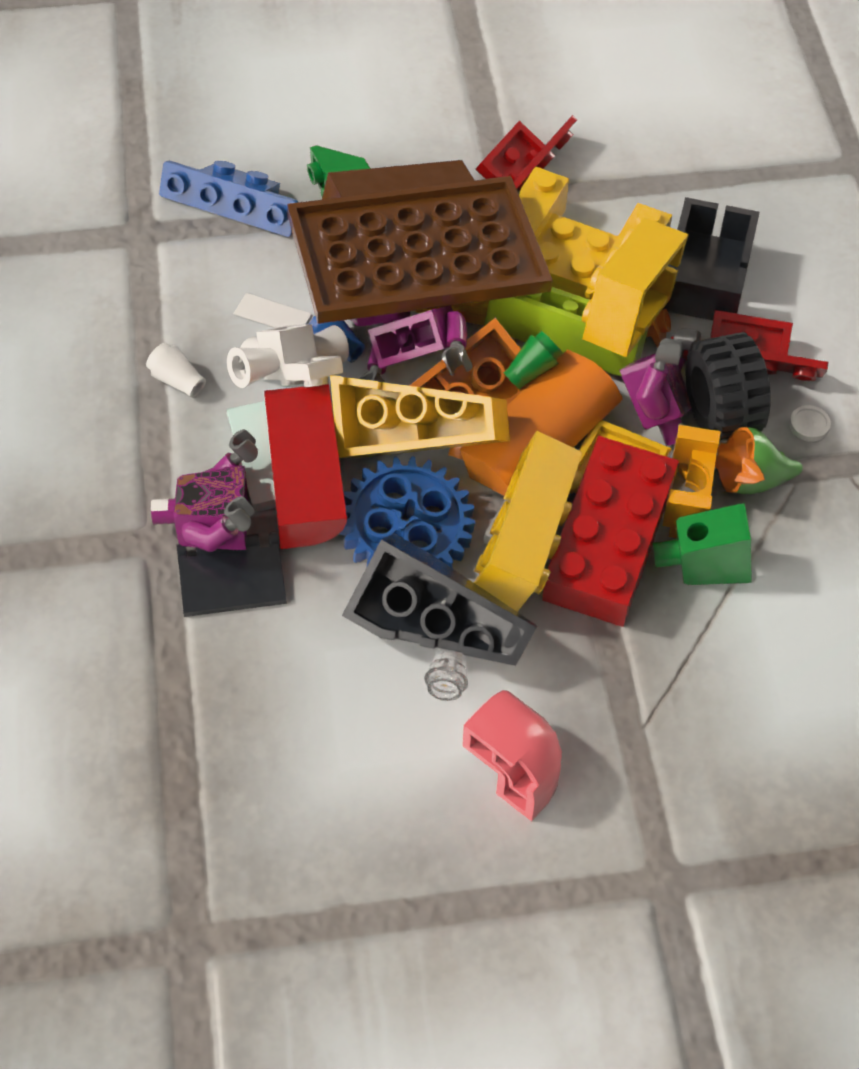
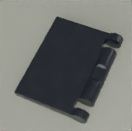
[176,531,287,617]

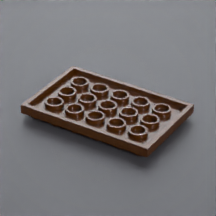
[287,176,553,324]

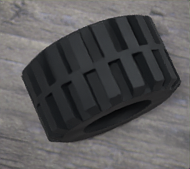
[685,332,771,440]

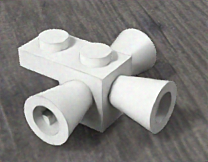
[227,324,349,388]

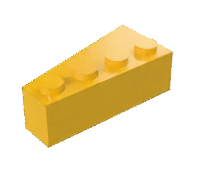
[330,375,510,458]
[473,431,583,612]

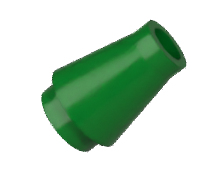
[503,330,563,390]

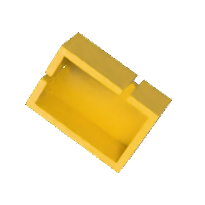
[582,217,688,357]

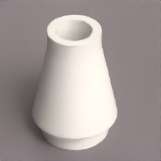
[146,343,206,398]

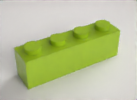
[484,287,649,376]

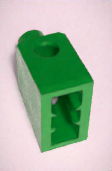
[653,503,752,585]

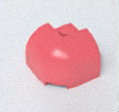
[463,690,562,821]

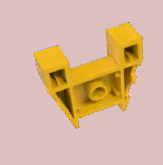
[519,166,672,300]

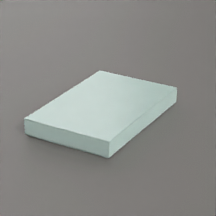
[226,401,276,513]

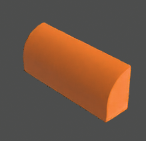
[460,349,623,496]

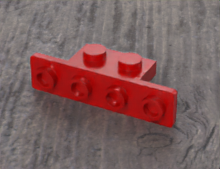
[475,115,578,191]
[671,310,829,381]

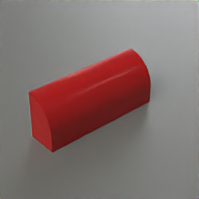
[264,384,347,549]

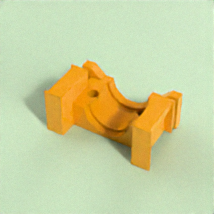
[662,425,720,538]

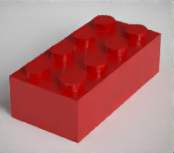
[542,435,679,627]

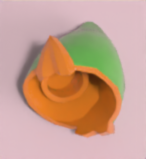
[715,427,803,494]

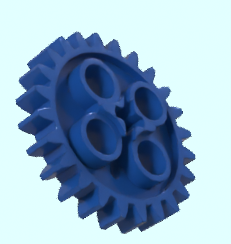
[340,456,475,568]

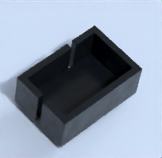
[662,197,760,321]

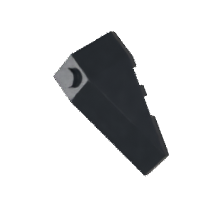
[342,533,538,666]

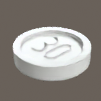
[789,405,831,442]

